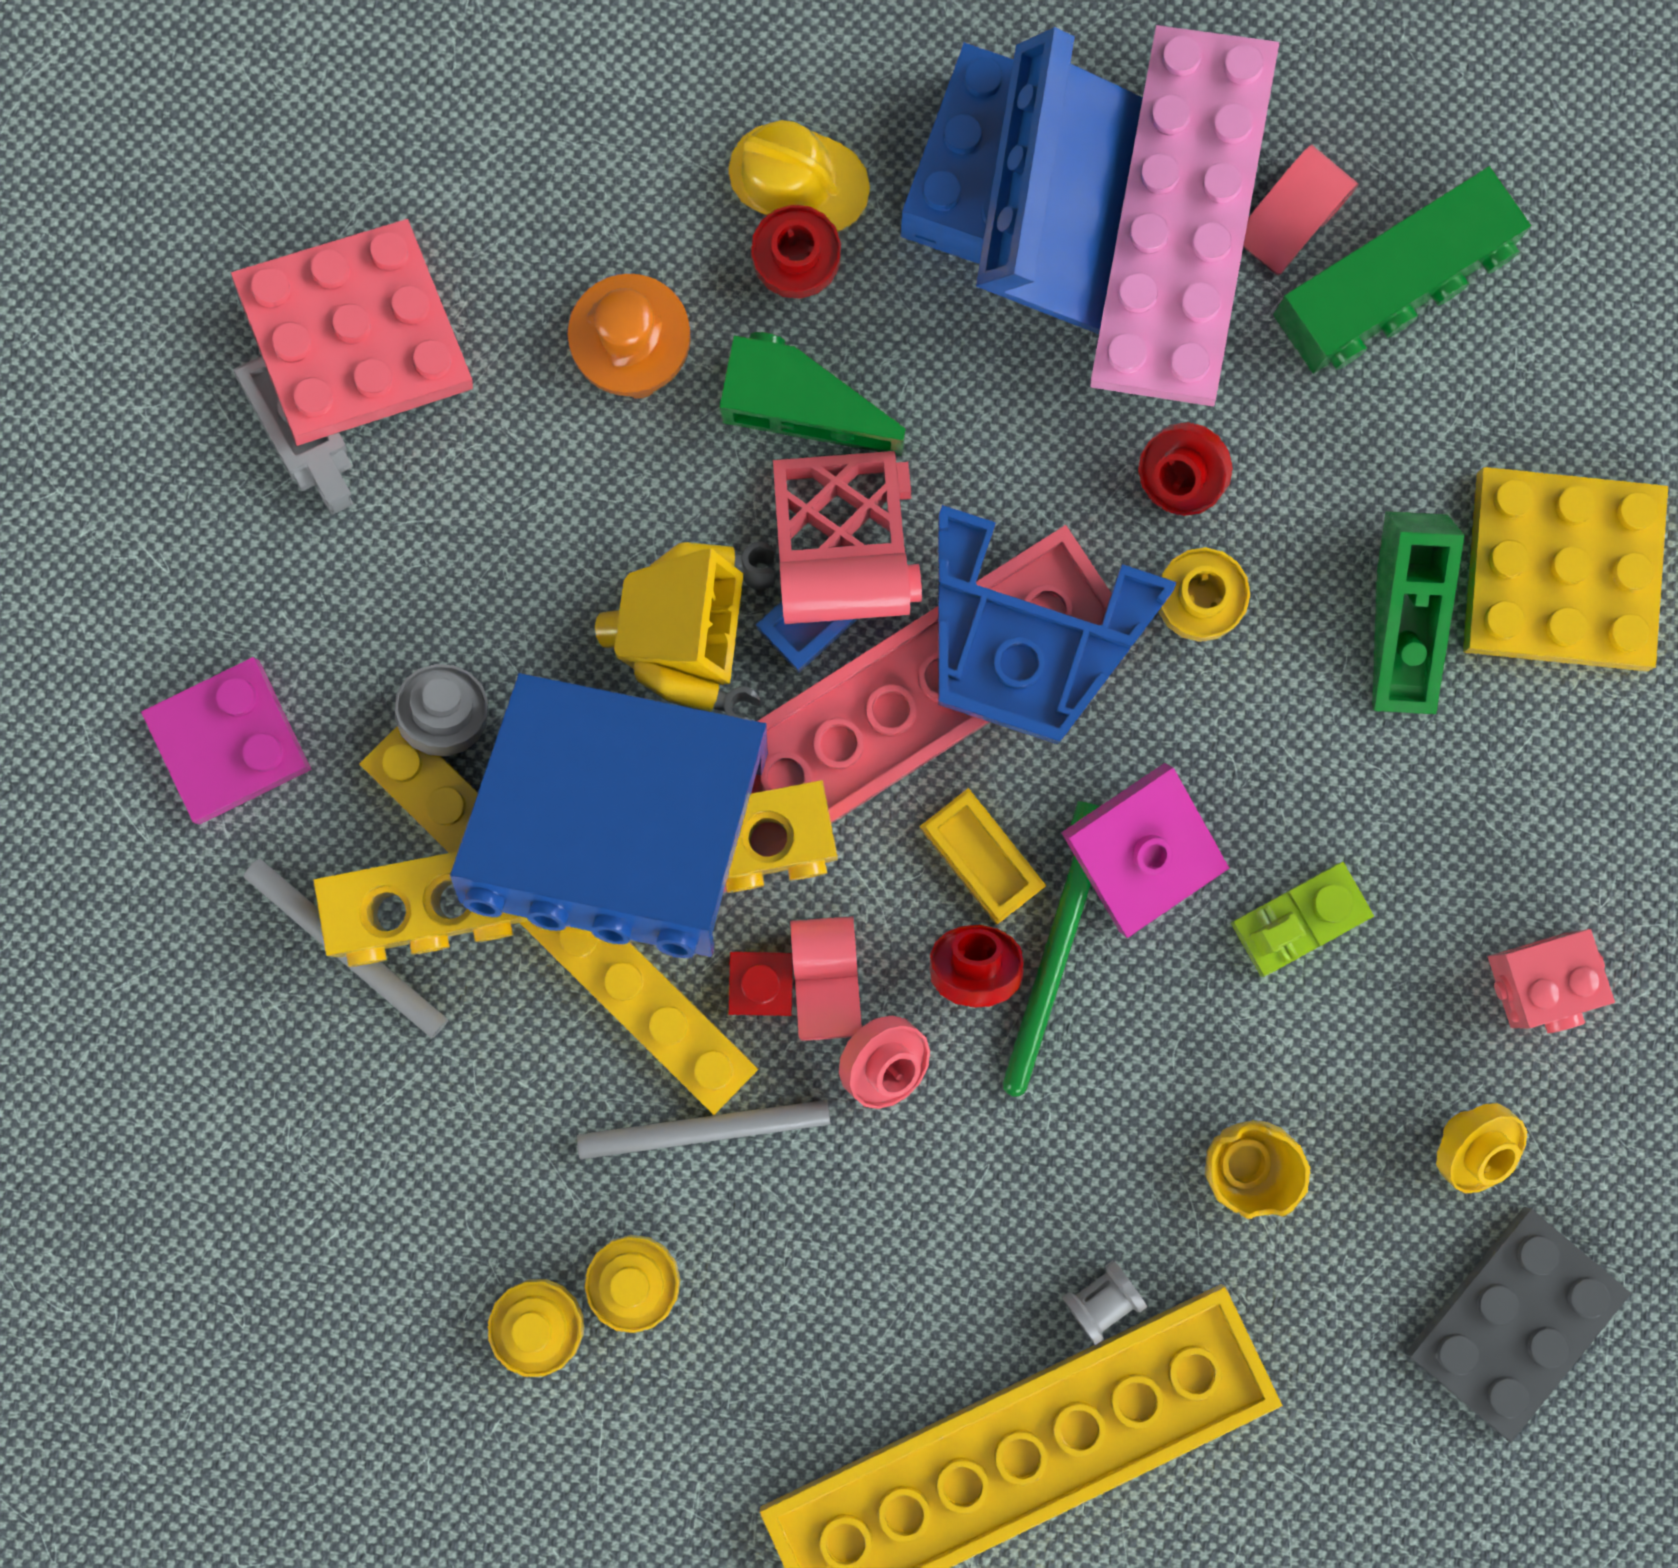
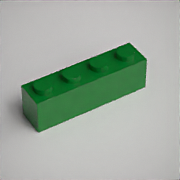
[1273,166,1531,374]

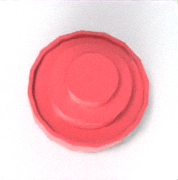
[839,1015,930,1109]

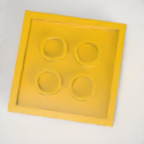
[1463,467,1668,671]

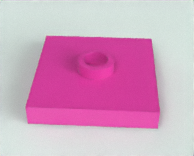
[1061,763,1230,938]

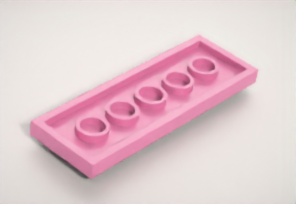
[1090,25,1280,407]

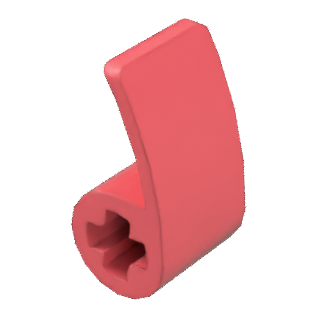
[1243,144,1359,275]
[790,916,862,1041]

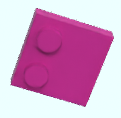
[141,657,312,825]

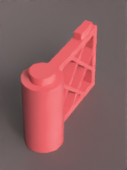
[773,451,922,624]

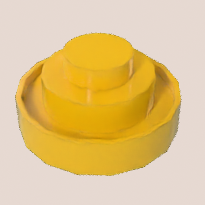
[1158,547,1250,642]
[1436,1103,1527,1193]
[584,1235,681,1333]
[488,1279,584,1377]

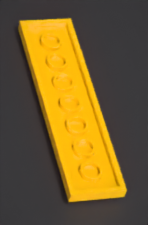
[759,1284,1283,1568]

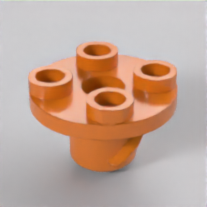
[568,274,691,398]

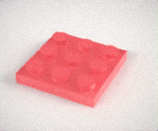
[231,219,473,446]

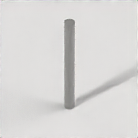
[243,859,448,1039]
[577,1100,831,1160]

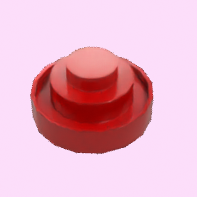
[751,205,841,299]
[1138,422,1233,516]
[930,925,1024,1008]

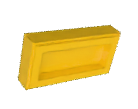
[919,788,1046,925]

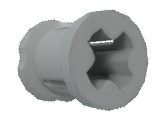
[1061,1260,1147,1345]

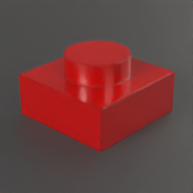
[728,952,793,1016]

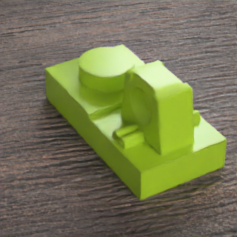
[1230,861,1374,977]

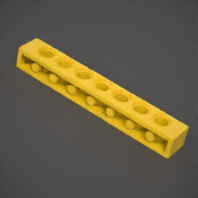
[313,780,838,967]

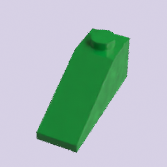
[720,332,906,456]
[1372,511,1465,714]

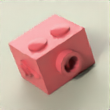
[1487,929,1615,1033]

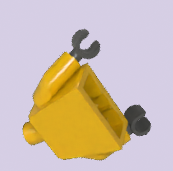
[595,541,775,721]

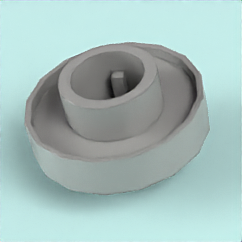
[395,664,488,756]

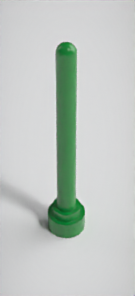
[1003,801,1100,1097]

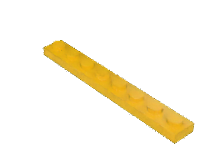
[359,726,759,1115]

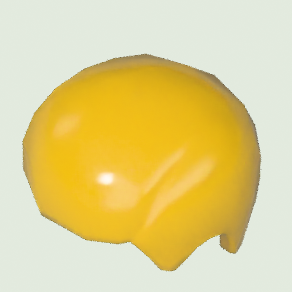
[1205,1120,1311,1219]

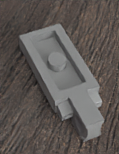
[233,356,354,515]

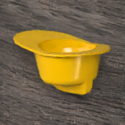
[728,120,870,232]

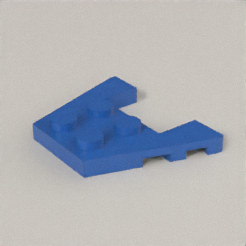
[938,505,1176,745]

